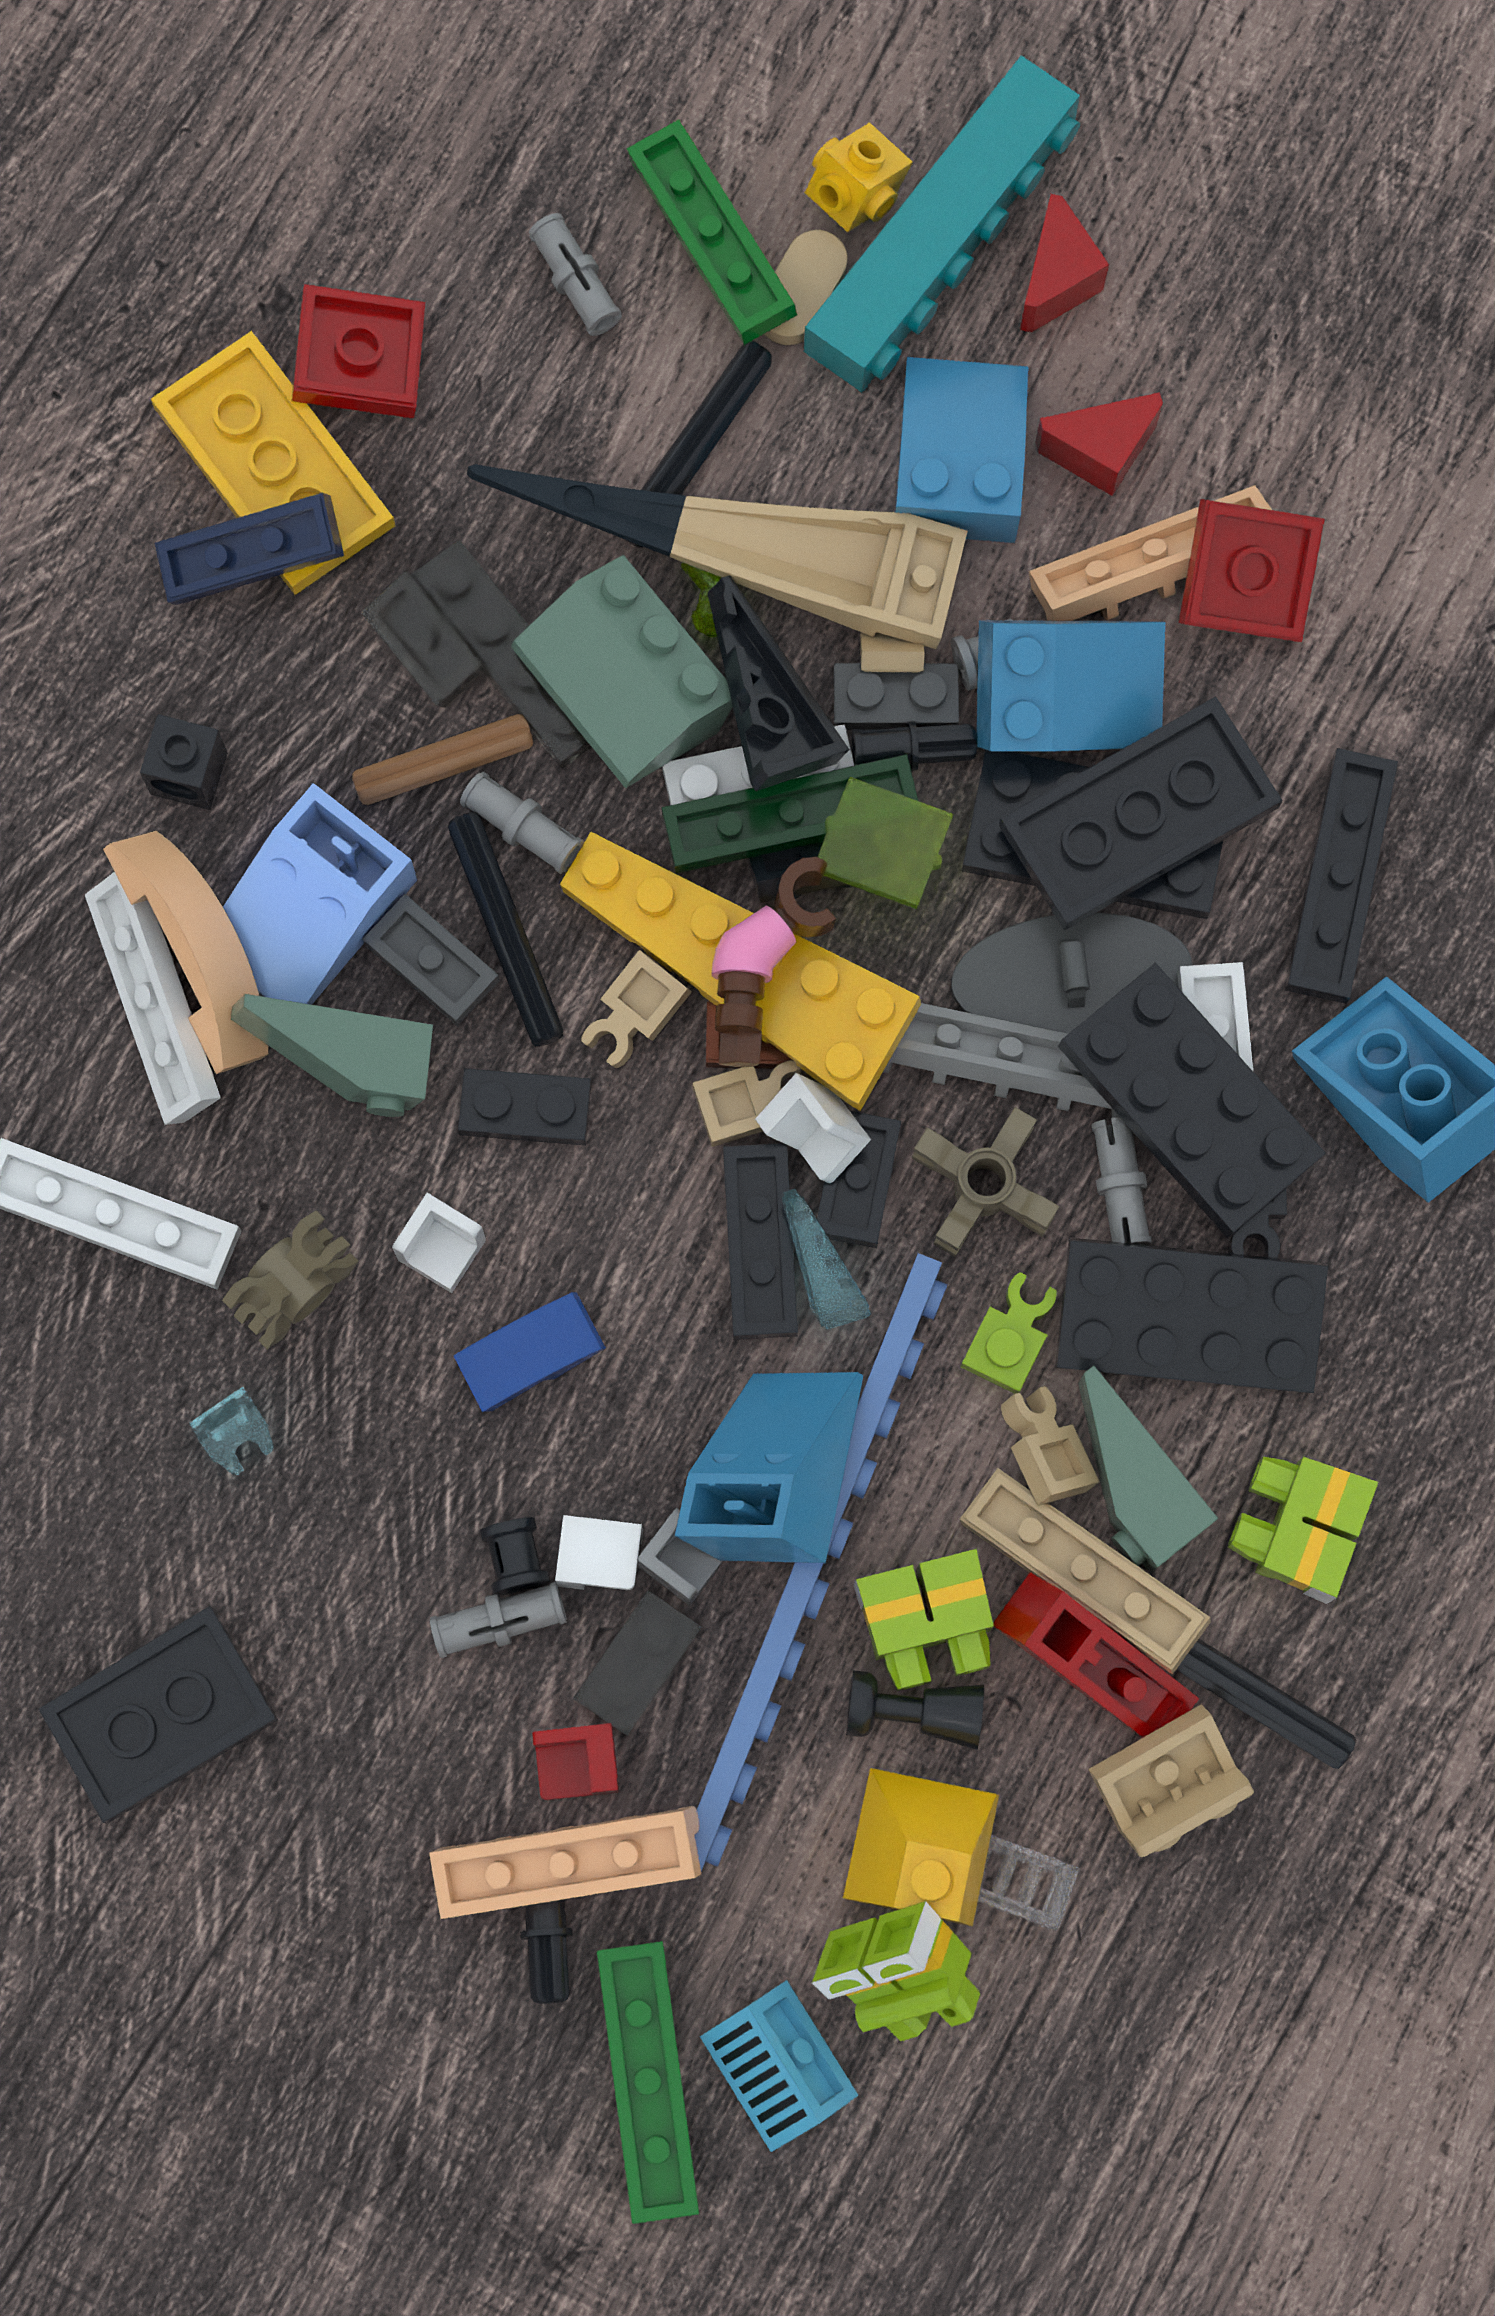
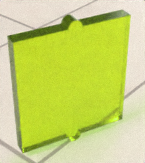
[818,777,953,909]

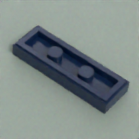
[155,493,344,605]

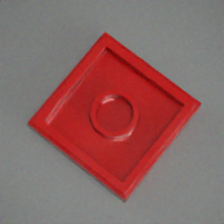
[292,284,425,419]
[1178,499,1325,642]

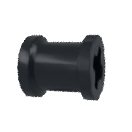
[480,1517,550,1596]

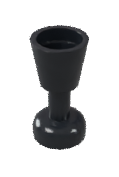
[846,1670,984,1750]

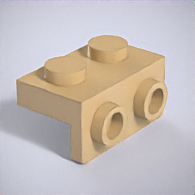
[1088,1704,1254,1857]

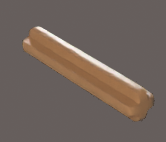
[352,714,533,805]

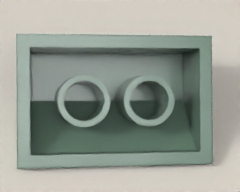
[511,555,733,788]

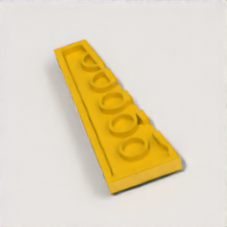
[560,832,921,1111]

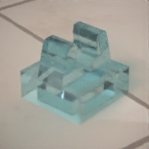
[189,1387,274,1475]

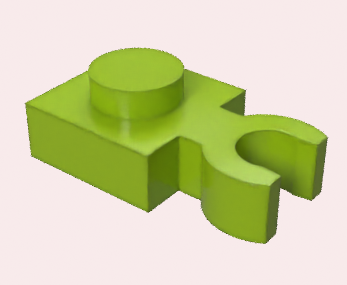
[960,1272,1057,1394]

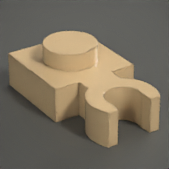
[581,950,692,1069]
[692,1061,801,1147]
[1001,1386,1100,1506]

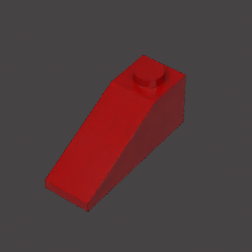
[993,1572,1199,1738]

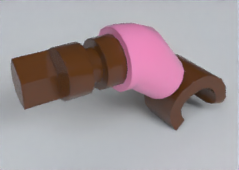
[711,857,836,1067]

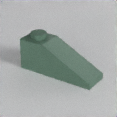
[231,994,433,1117]
[1078,1366,1218,1573]

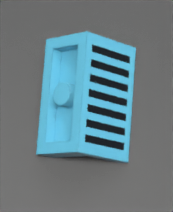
[700,1980,858,2152]

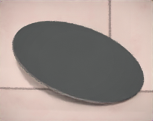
[951,913,1192,1034]

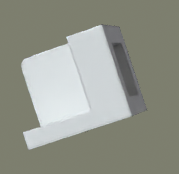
[755,1073,871,1183]
[392,1193,486,1293]
[555,1515,643,1590]

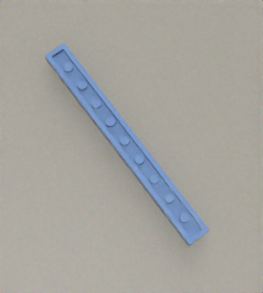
[694,1253,948,1873]

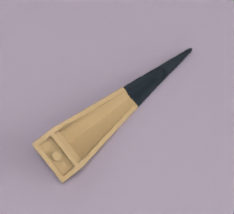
[466,464,968,649]

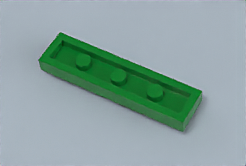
[626,119,797,345]
[597,1941,699,2224]

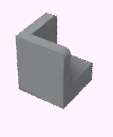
[637,1508,724,1606]

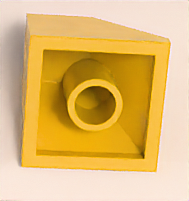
[843,1768,999,1927]

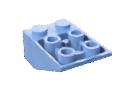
[223,783,417,1005]

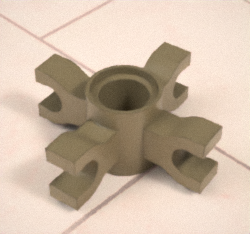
[912,1107,1060,1257]
[222,1210,359,1349]

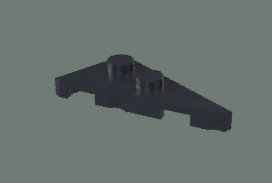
[707,575,850,791]

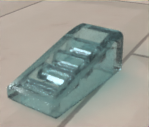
[781,1189,871,1330]

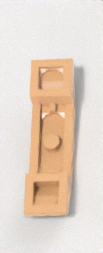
[103,831,269,1074]

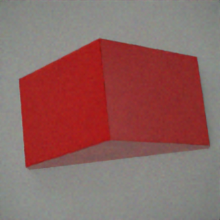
[1020,194,1109,332]
[1035,392,1163,496]

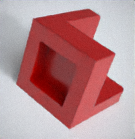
[532,1723,619,1801]

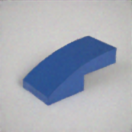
[453,1292,606,1412]

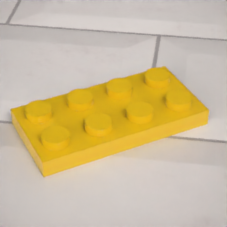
[151,331,395,595]

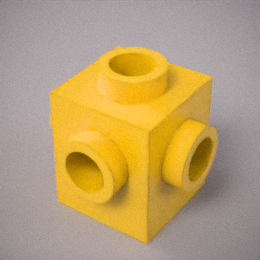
[804,122,913,232]

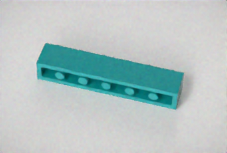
[804,55,1080,393]

